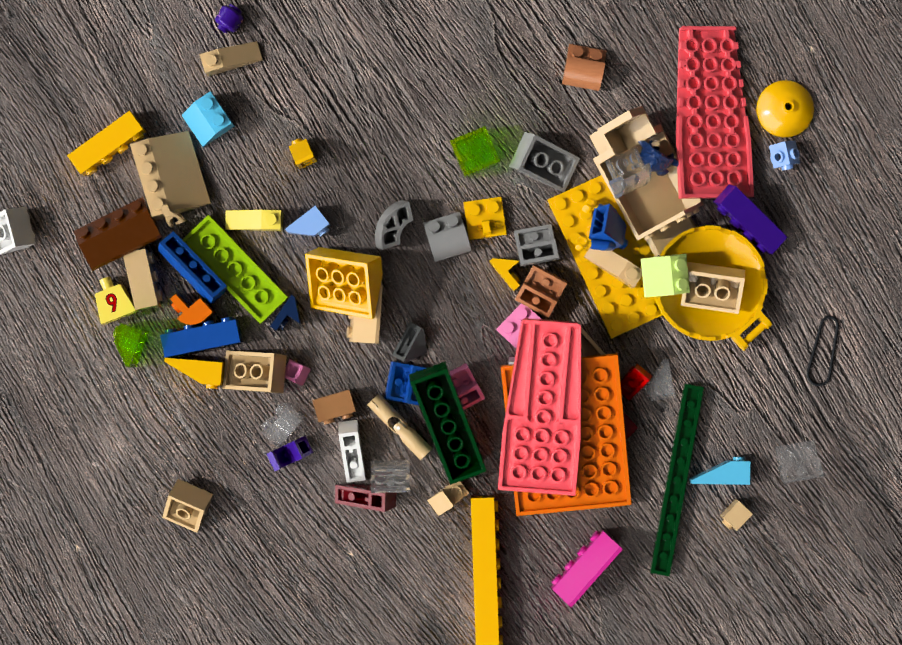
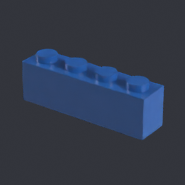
[158,231,227,305]
[160,317,243,358]

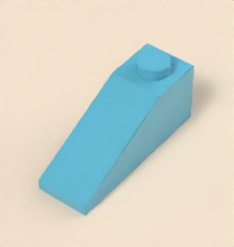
[689,456,750,485]

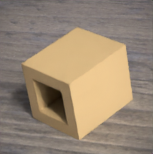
[720,499,753,531]

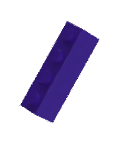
[714,185,787,254]

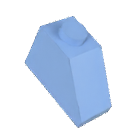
[285,206,331,237]

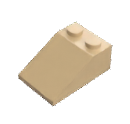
[222,350,287,394]

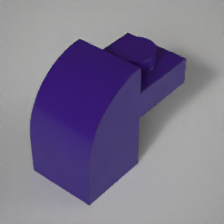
[267,436,313,471]

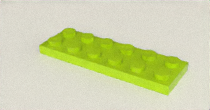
[182,215,289,324]

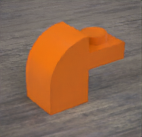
[170,294,215,325]

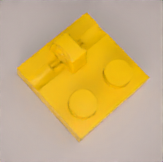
[463,197,507,240]

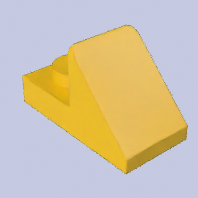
[489,258,520,291]

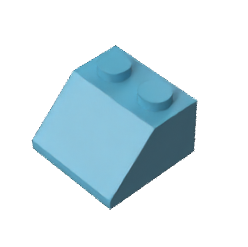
[182,91,235,147]

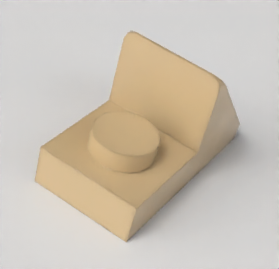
[427,481,469,516]

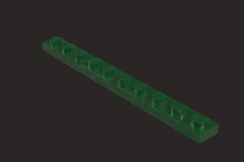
[650,384,704,577]

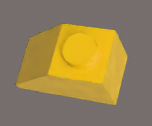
[289,138,317,170]

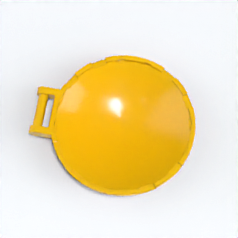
[655,225,772,351]

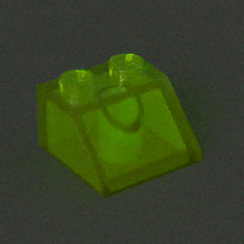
[113,323,149,368]

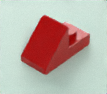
[620,364,652,400]

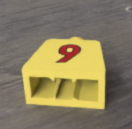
[95,276,139,325]

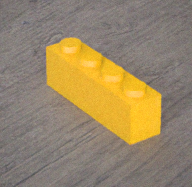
[67,110,146,176]

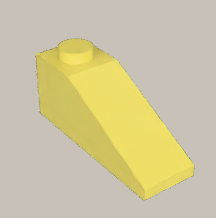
[225,210,283,231]

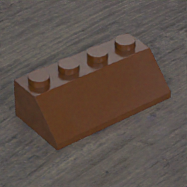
[74,197,162,271]

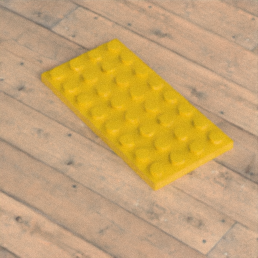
[547,175,662,339]

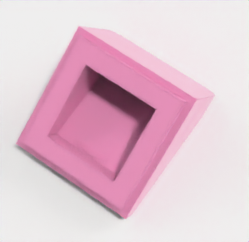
[285,359,310,386]

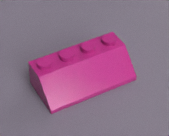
[551,529,623,608]

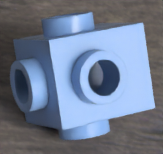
[769,140,800,171]

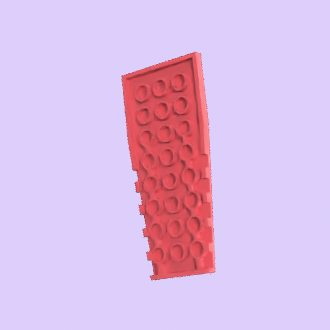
[676,26,754,199]

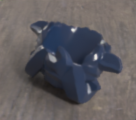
[635,140,679,176]

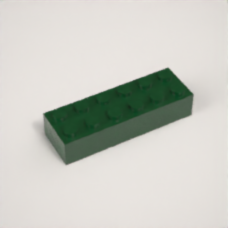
[409,361,487,485]

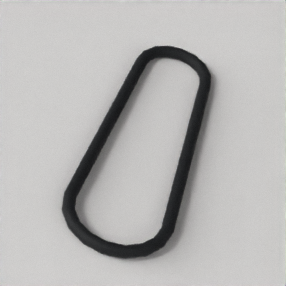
[807,316,839,386]

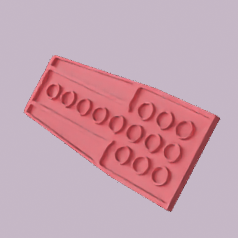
[498,318,581,496]

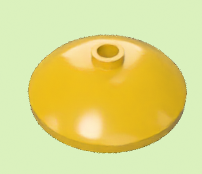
[756,80,814,138]

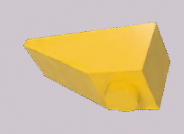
[164,358,225,389]

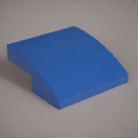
[384,361,426,405]

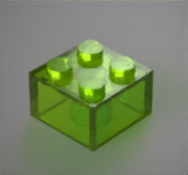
[450,126,500,179]

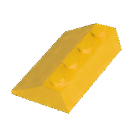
[305,247,383,319]

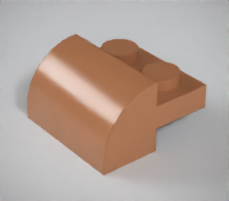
[562,44,607,91]
[515,264,568,318]

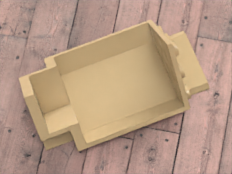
[589,106,704,257]

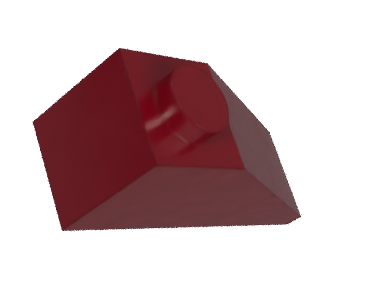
[335,484,397,512]

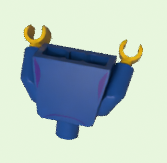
[575,198,628,251]

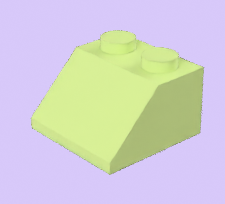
[641,254,690,297]

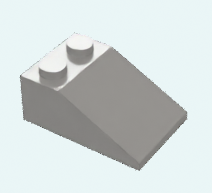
[509,132,580,192]

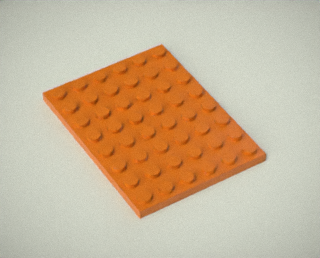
[501,353,631,516]

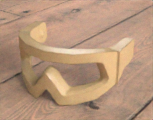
[161,204,186,228]

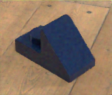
[270,295,302,331]

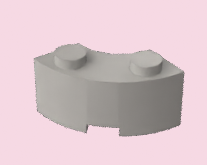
[375,200,413,250]

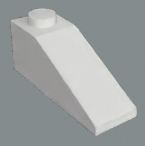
[338,420,366,483]

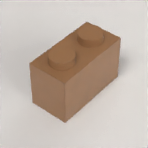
[312,389,357,425]

